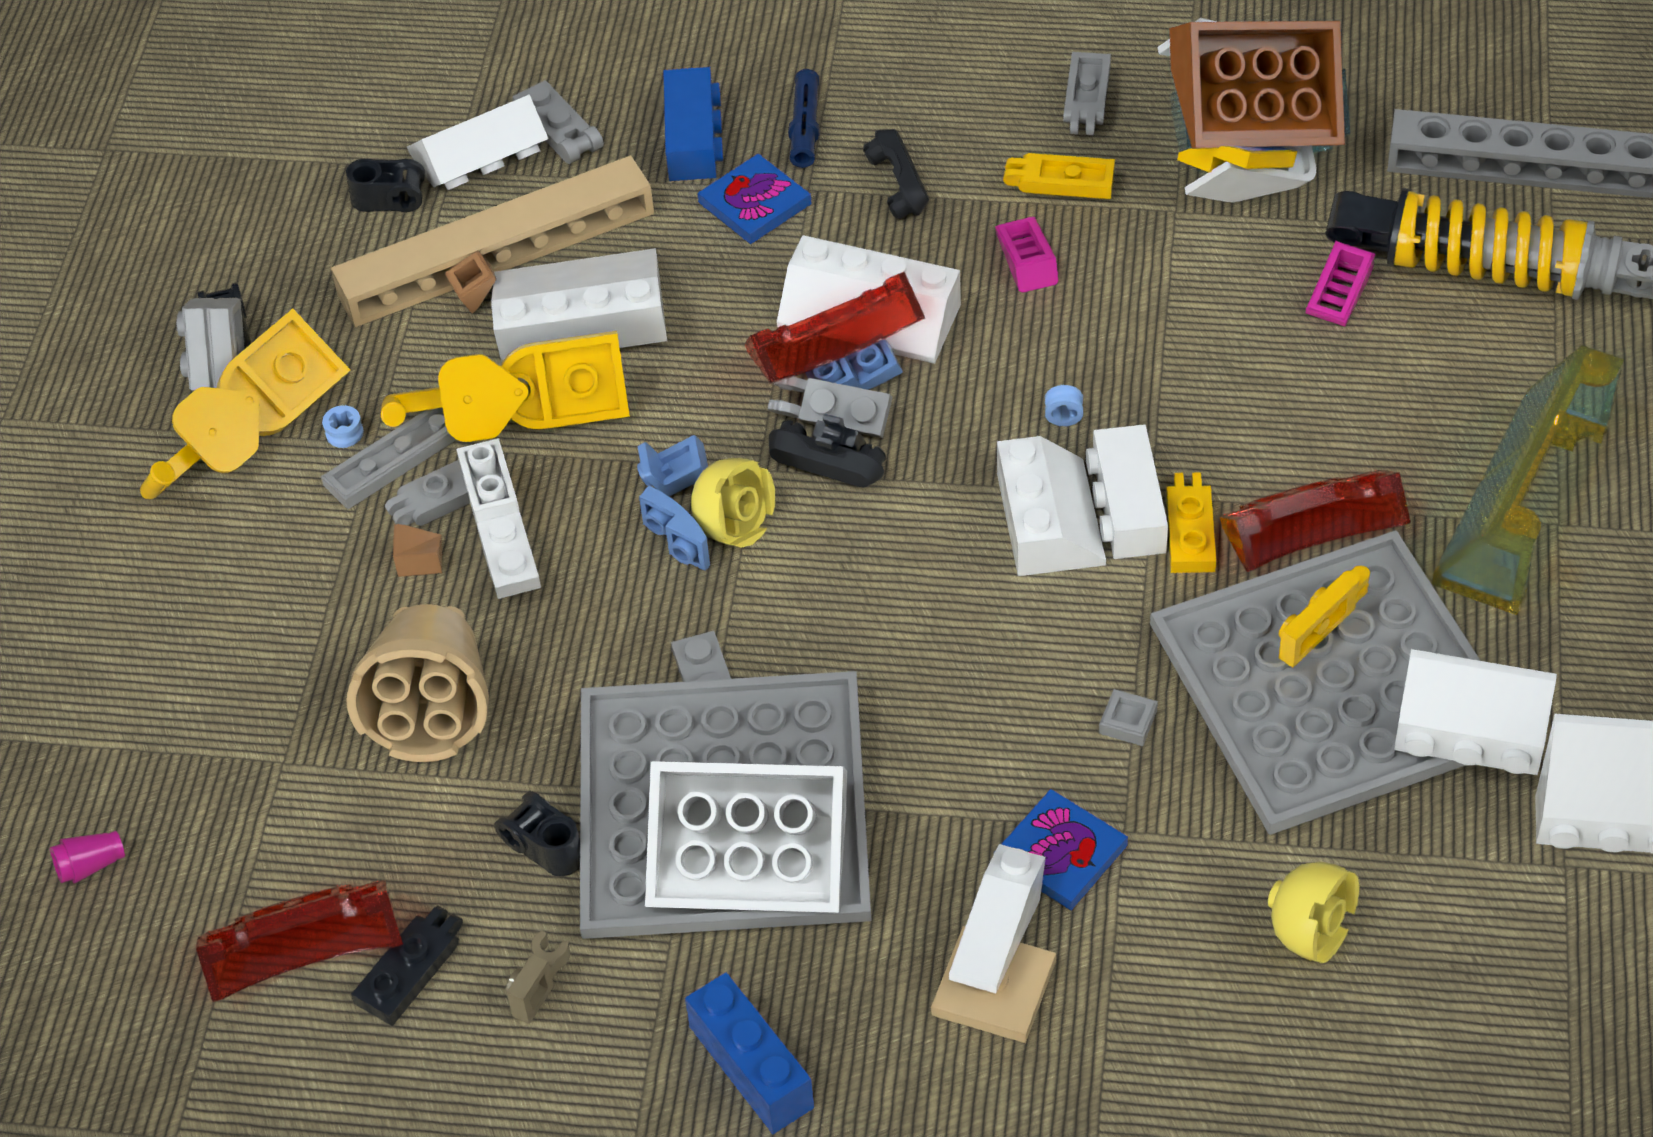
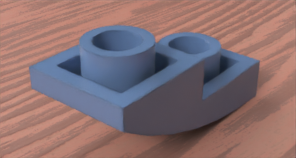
[804,335,903,390]
[639,485,710,571]

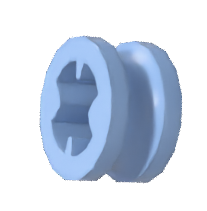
[1045,385,1083,426]
[322,405,364,448]

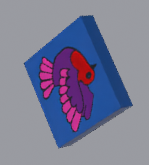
[697,154,811,244]
[994,789,1128,910]

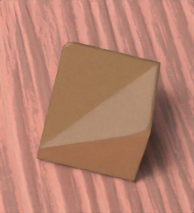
[445,250,496,314]
[393,524,442,577]

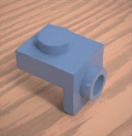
[637,434,708,496]

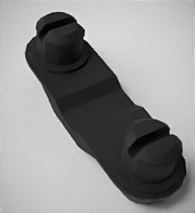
[863,129,929,219]
[768,420,886,488]

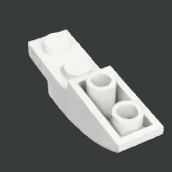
[456,438,541,599]

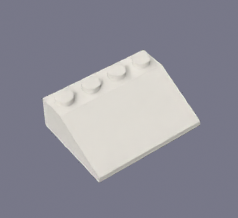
[492,248,667,362]
[1535,714,1653,854]
[645,761,847,913]

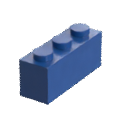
[663,67,723,181]
[685,972,814,1134]

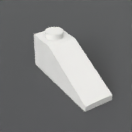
[949,844,1045,994]

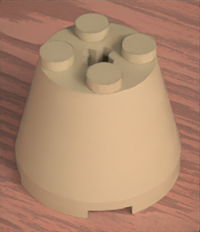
[347,604,489,762]

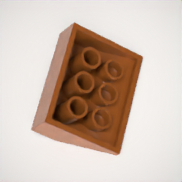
[1169,21,1345,149]

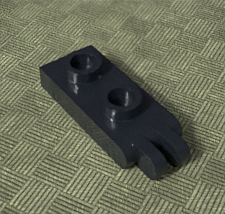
[351,906,463,1026]

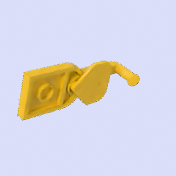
[140,308,350,499]
[381,330,630,442]

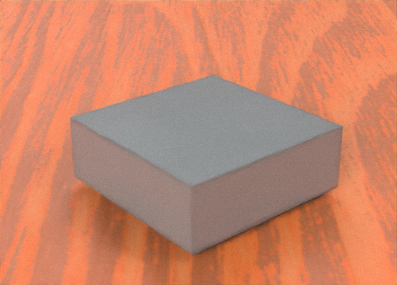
[1099,689,1158,746]

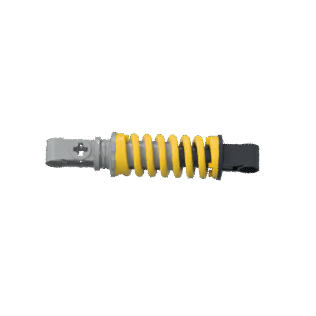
[1325,188,1653,300]

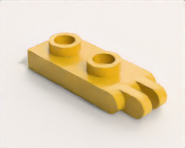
[1003,153,1115,199]
[1166,472,1216,573]
[1279,565,1370,668]

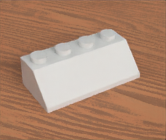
[777,235,961,364]

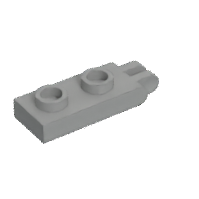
[1063,52,1111,135]
[385,460,470,526]

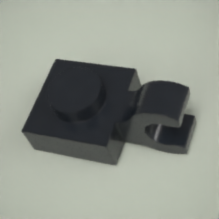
[813,414,866,452]

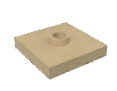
[931,926,1056,1043]

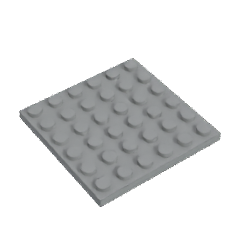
[1150,530,1481,835]
[580,671,871,939]

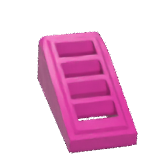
[995,217,1058,293]
[1305,241,1375,327]

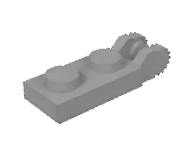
[767,374,893,438]

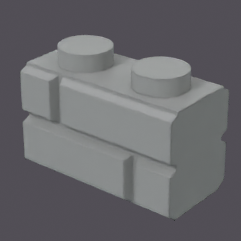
[177,298,245,390]

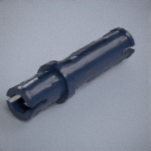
[788,69,820,168]

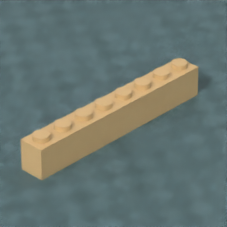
[331,155,654,327]

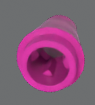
[50,831,125,884]

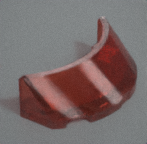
[744,271,925,384]
[1220,470,1411,572]
[196,880,403,1002]

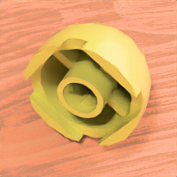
[691,458,775,548]
[1268,862,1360,963]

